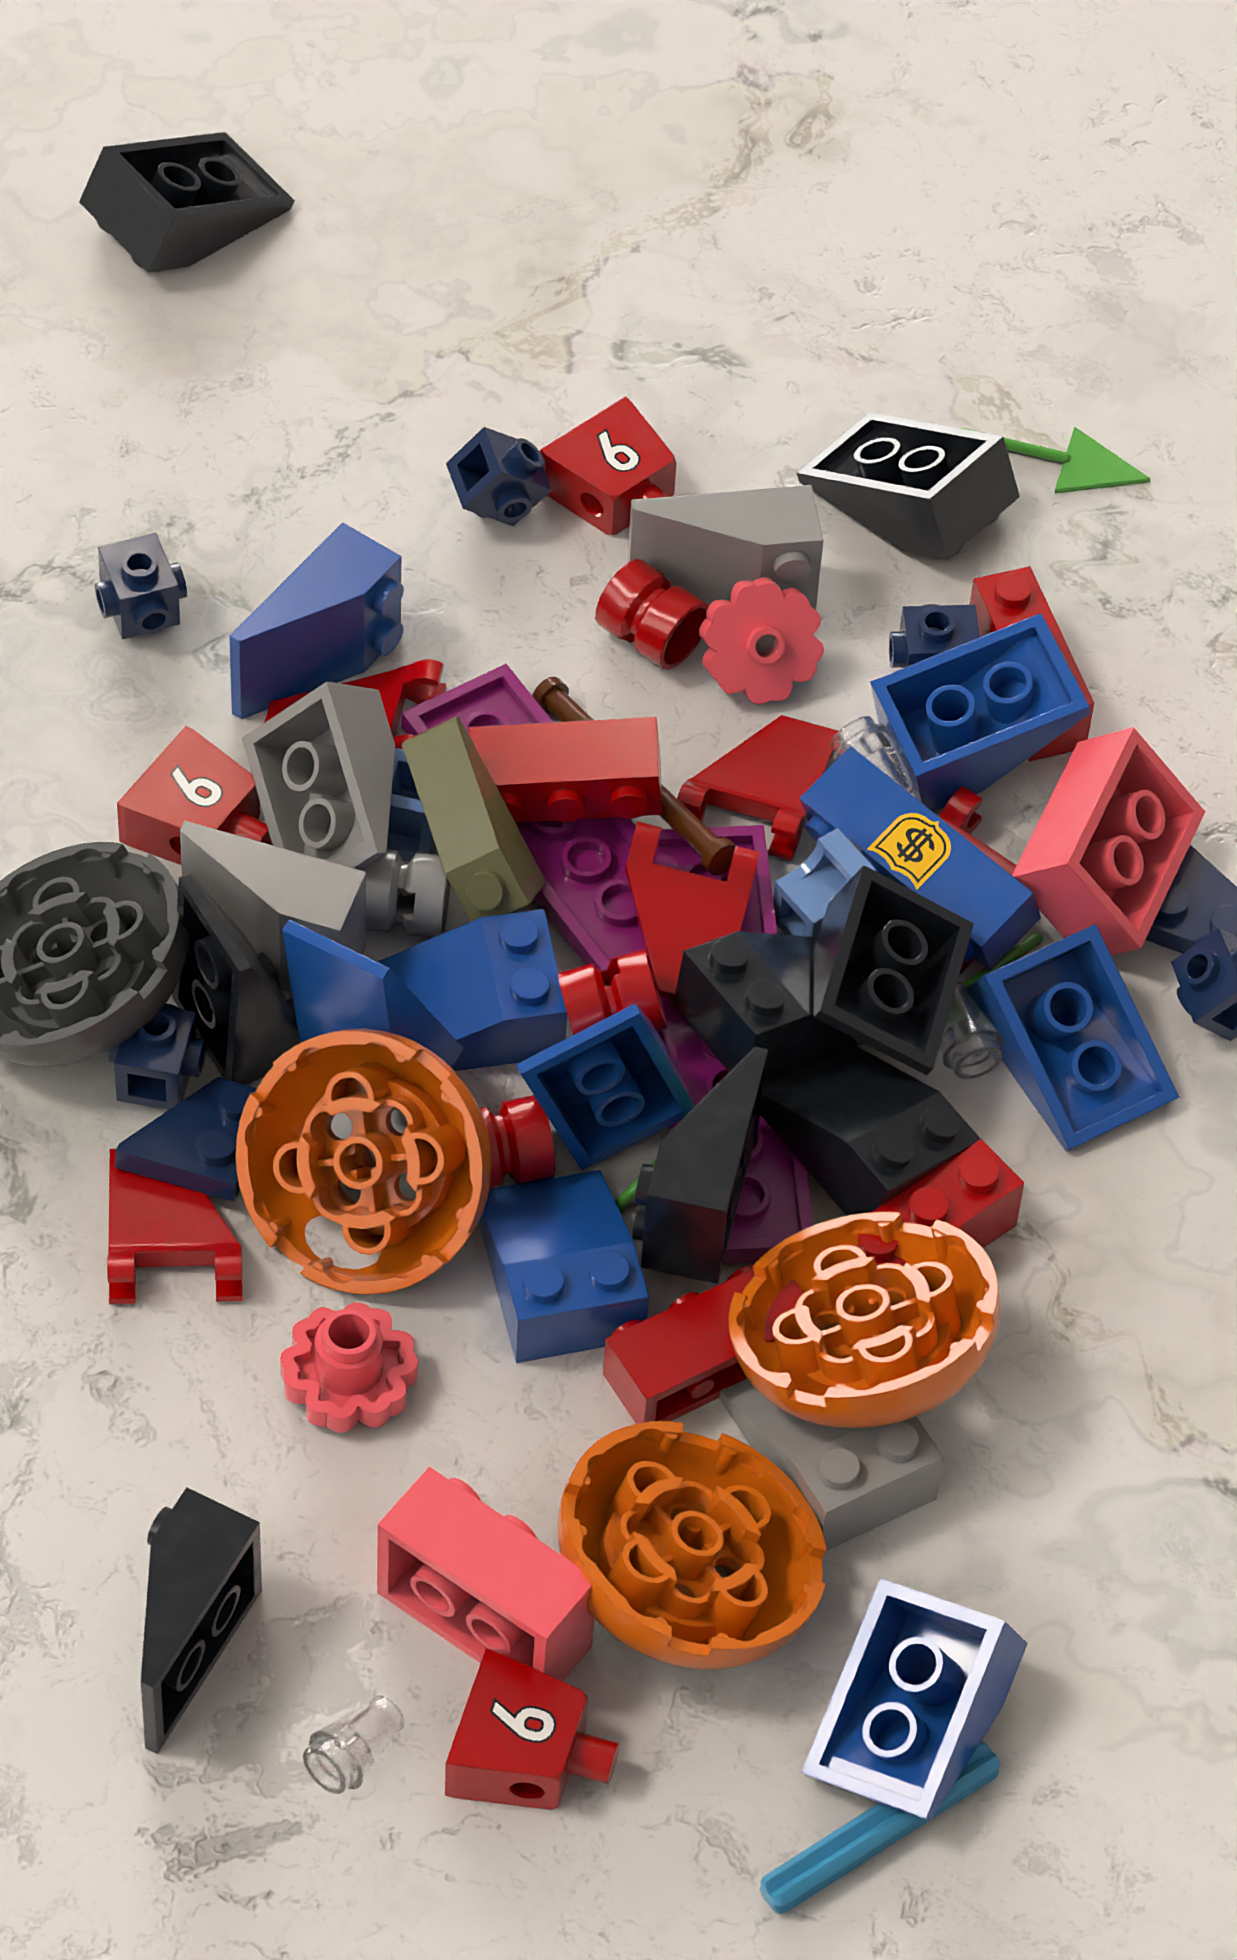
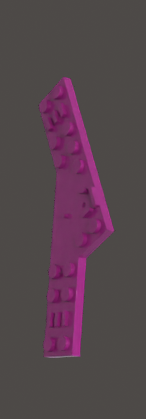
[401,663,814,1264]

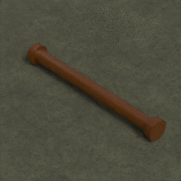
[532,677,736,876]

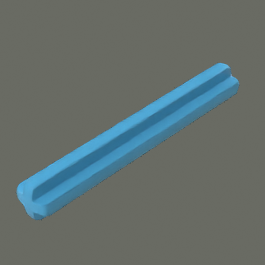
[760,1741,1000,1914]

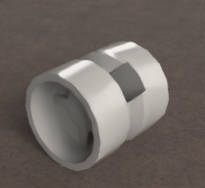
[361,849,451,937]

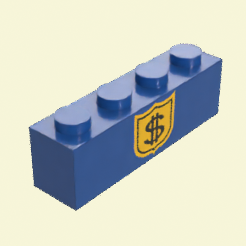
[799,746,1041,972]

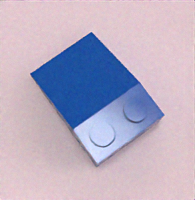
[229,522,404,719]
[870,613,1090,812]
[377,909,567,1071]
[282,919,464,1110]
[964,924,1180,1151]
[516,1003,695,1171]
[479,1170,649,1363]
[801,1578,1028,1822]

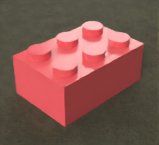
[1012,727,1205,955]
[377,1467,594,1681]

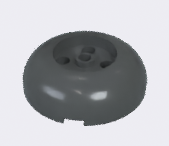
[0,842,190,1067]

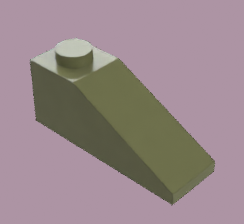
[402,715,546,922]

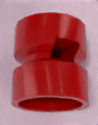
[595,559,709,670]
[558,949,667,1035]
[478,1095,556,1190]

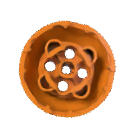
[236,1029,492,1294]
[728,1212,1000,1429]
[558,1421,827,1670]

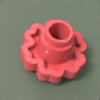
[699,577,824,704]
[280,1302,418,1433]

